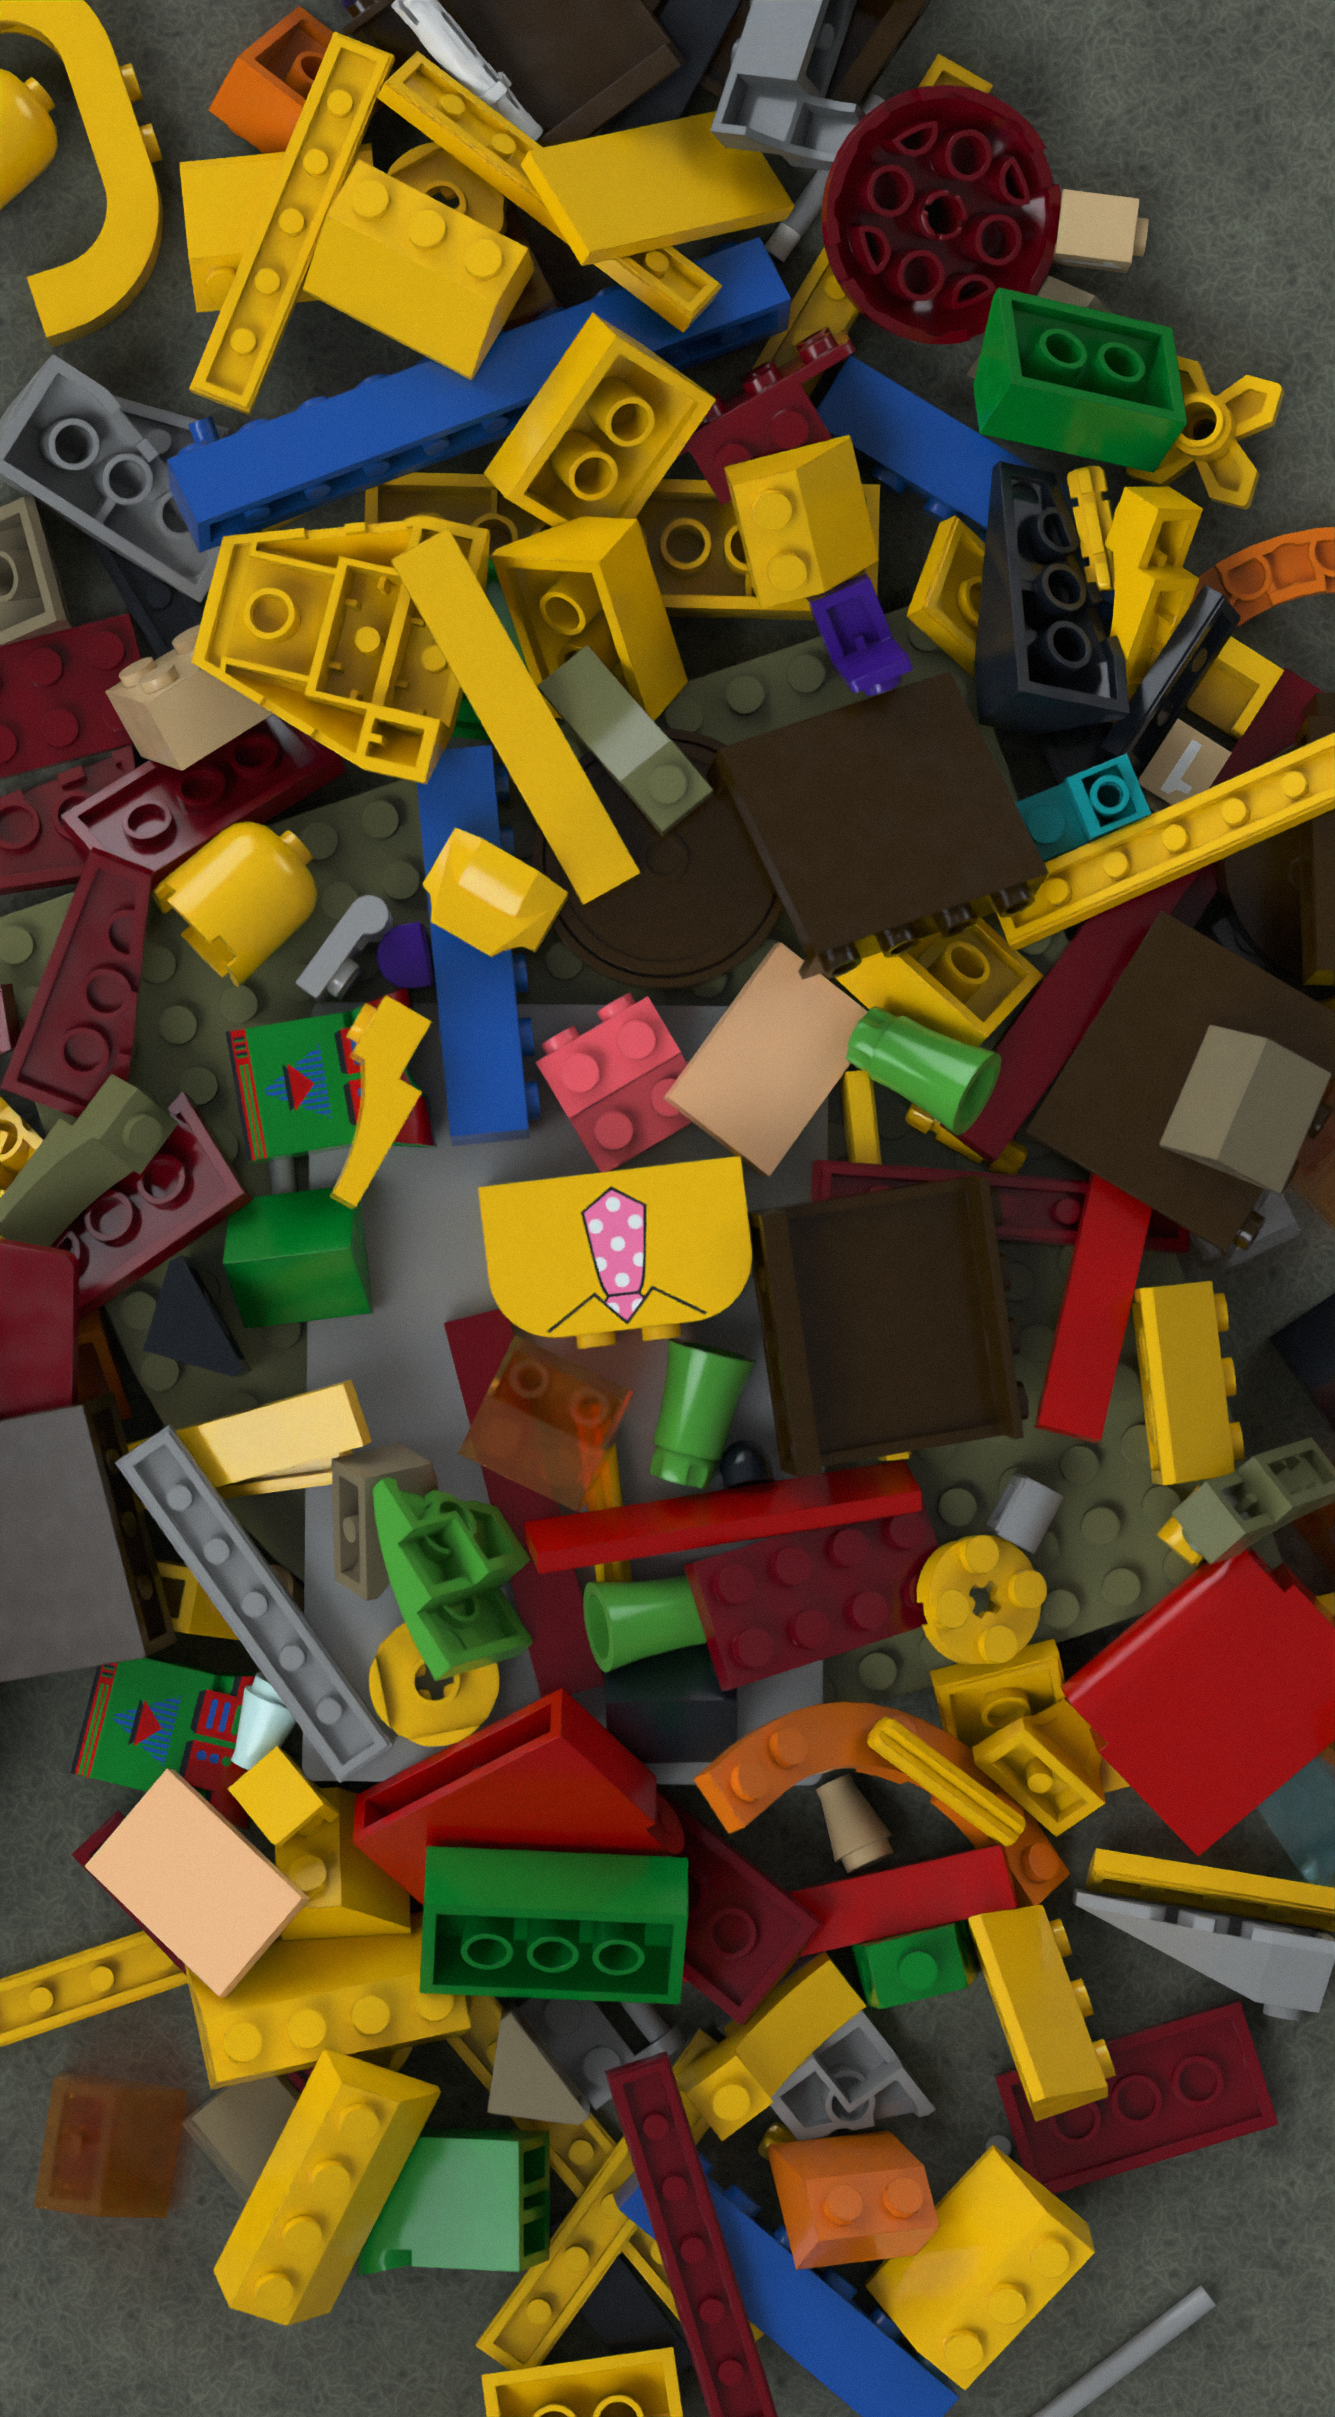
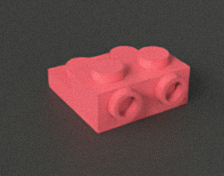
[536,993,693,1173]

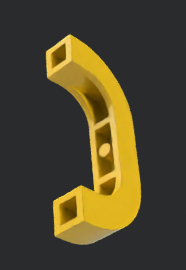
[0,0,163,347]

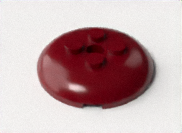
[821,85,1061,345]

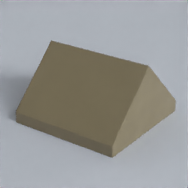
[0,496,74,647]
[1159,1025,1332,1195]
[487,2001,590,2125]
[180,2074,301,2203]

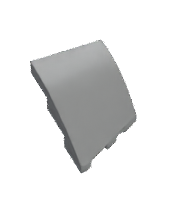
[714,1952,936,2141]

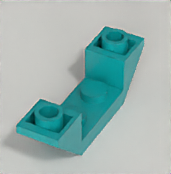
[1015,754,1152,862]

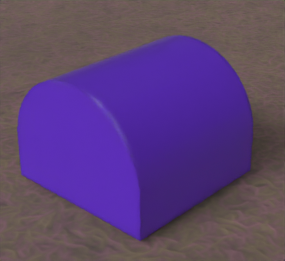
[377,921,436,993]

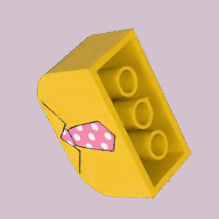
[478,1156,752,1349]

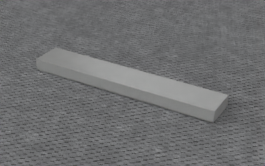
[115,1424,394,1783]

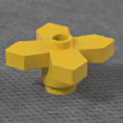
[1126,356,1284,510]

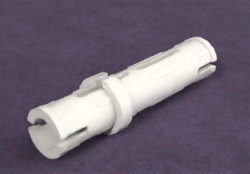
[392,0,543,141]

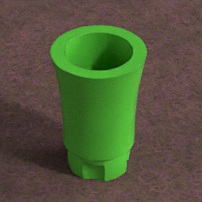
[846,1006,1001,1135]
[650,1338,757,1489]
[583,1574,707,1672]

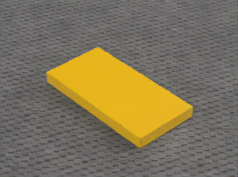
[521,111,795,266]

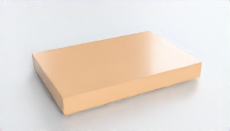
[663,942,868,1177]
[84,1769,310,1997]

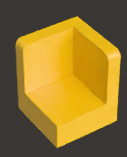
[1187,636,1285,741]
[228,1746,340,1846]

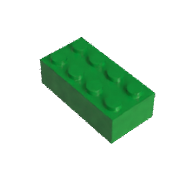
[419,1846,688,2004]

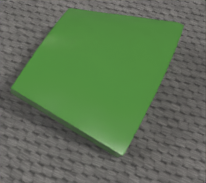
[372,1477,534,1681]

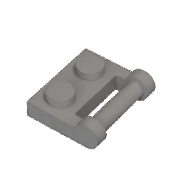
[296,895,394,1005]
[518,1998,688,2110]

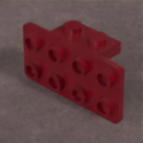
[677,326,856,506]
[0,1238,79,1418]

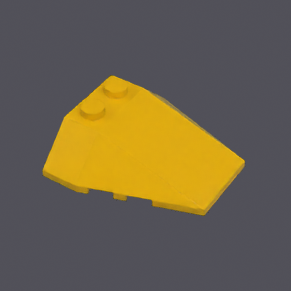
[191,516,490,785]

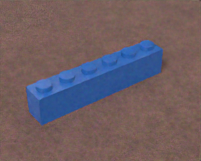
[817,355,1115,627]
[417,745,541,1146]
[613,2152,959,2417]

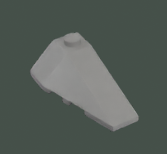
[0,354,221,603]
[1072,1887,1335,2021]

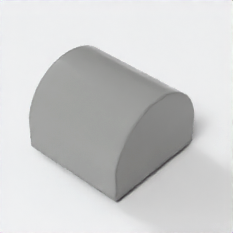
[986,1472,1064,1554]

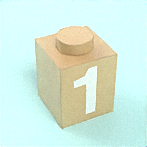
[1052,189,1149,273]
[1138,719,1232,815]

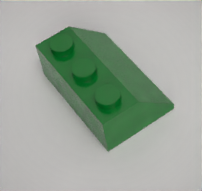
[973,287,1187,473]

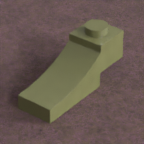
[537,644,713,836]
[0,1074,179,1247]
[1171,1437,1335,1565]

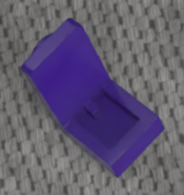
[806,573,913,696]

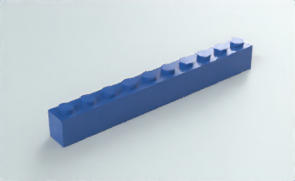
[167,236,791,553]

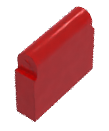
[1061,1546,1335,1857]
[353,1688,685,1906]

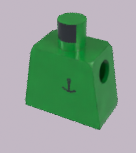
[848,1919,979,2009]

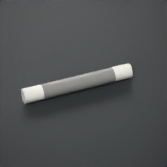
[765,94,885,264]

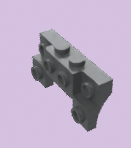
[710,0,866,173]

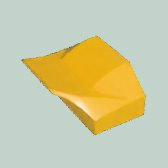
[422,828,569,957]
[972,1698,1106,1837]

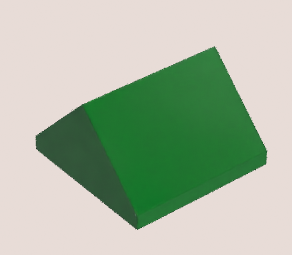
[223,1187,374,1329]

